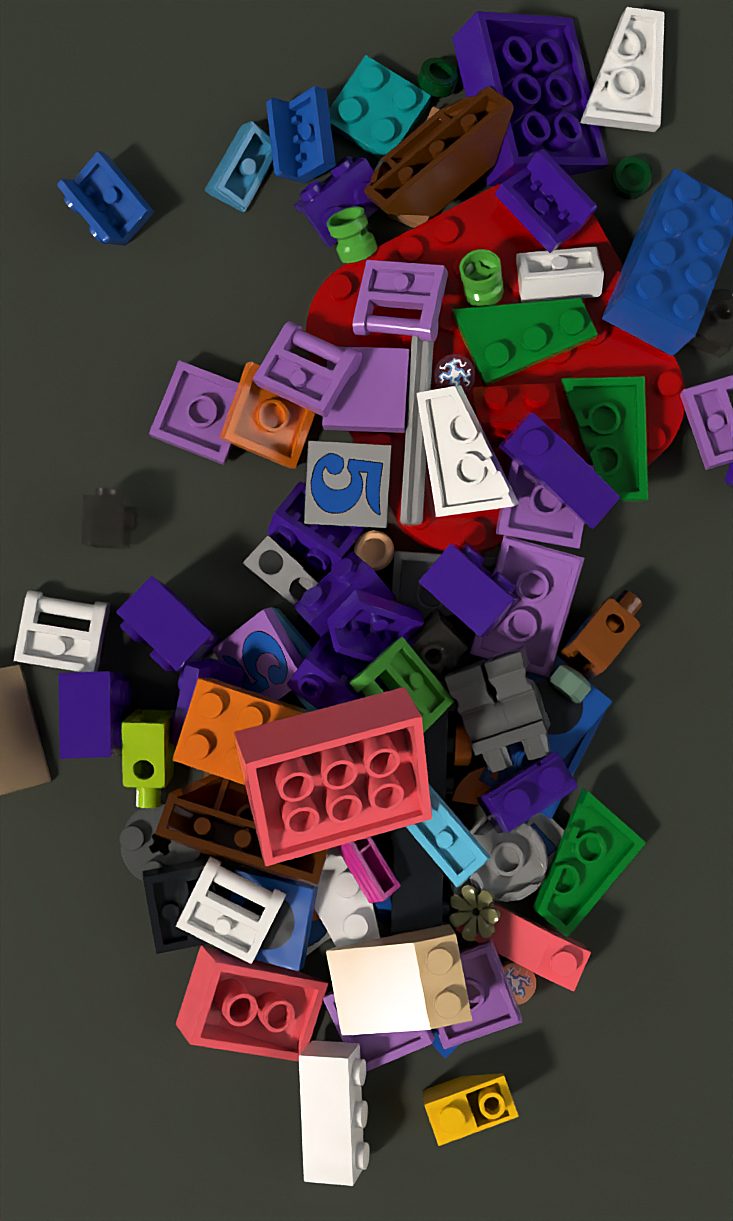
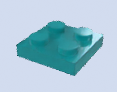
[329,55,431,160]

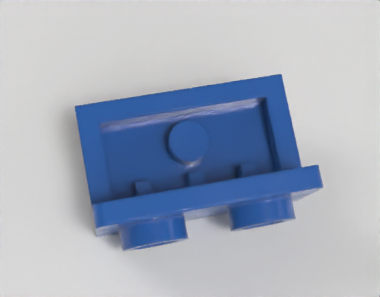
[266,86,336,184]
[57,151,155,246]

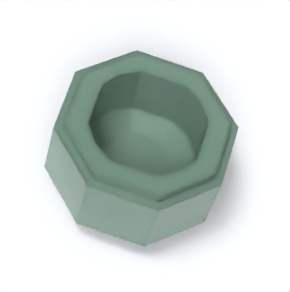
[549,665,591,704]

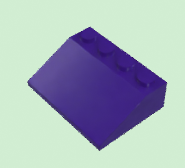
[452,11,609,186]

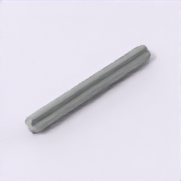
[400,336,434,525]

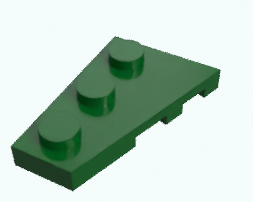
[451,298,598,387]
[560,377,648,502]
[533,788,646,938]

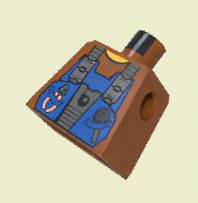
[556,590,643,681]

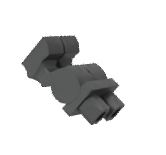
[444,645,551,772]

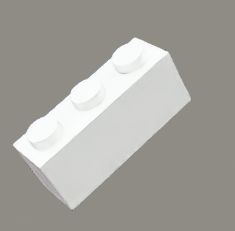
[299,1040,369,1186]

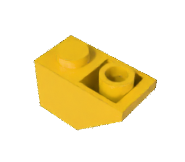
[422,1073,519,1146]

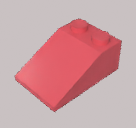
[176,945,328,1062]

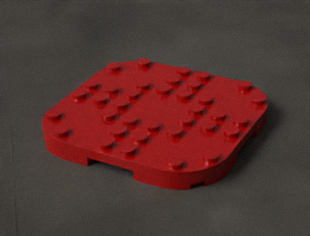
[306,184,685,554]

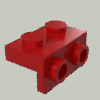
[472,383,561,451]

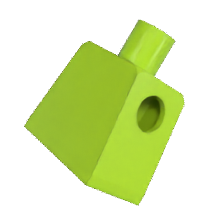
[122,709,175,808]

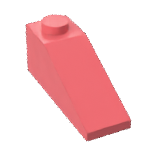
[455,902,591,992]

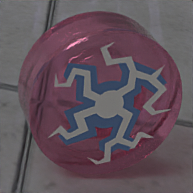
[434,354,475,395]

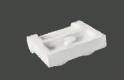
[14,590,110,672]
[176,856,286,964]

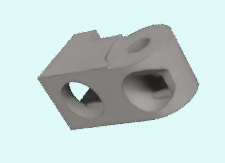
[243,536,318,606]

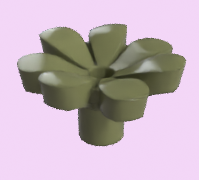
[449,885,500,941]

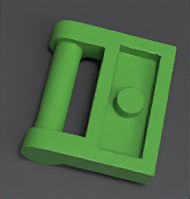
[349,637,454,733]

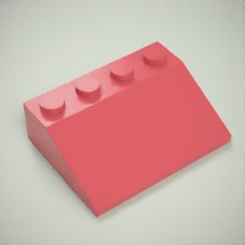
[234,687,432,866]

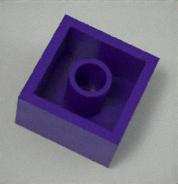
[116,575,222,673]
[58,671,132,759]

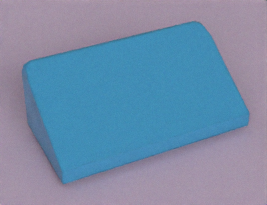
[205,121,273,212]

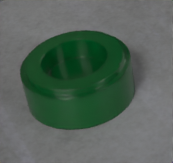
[418,58,459,97]
[611,156,653,200]

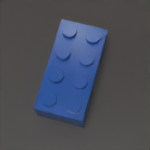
[602,167,733,356]

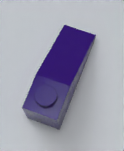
[498,412,621,529]

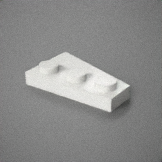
[416,385,519,517]

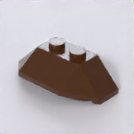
[363,86,514,216]
[155,774,330,885]

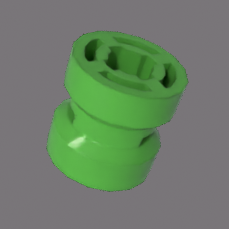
[326,206,377,263]
[459,249,504,307]

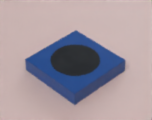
[526,655,612,761]
[221,867,318,971]

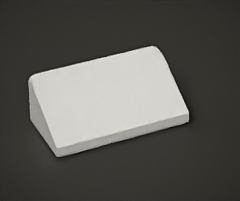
[516,247,604,303]

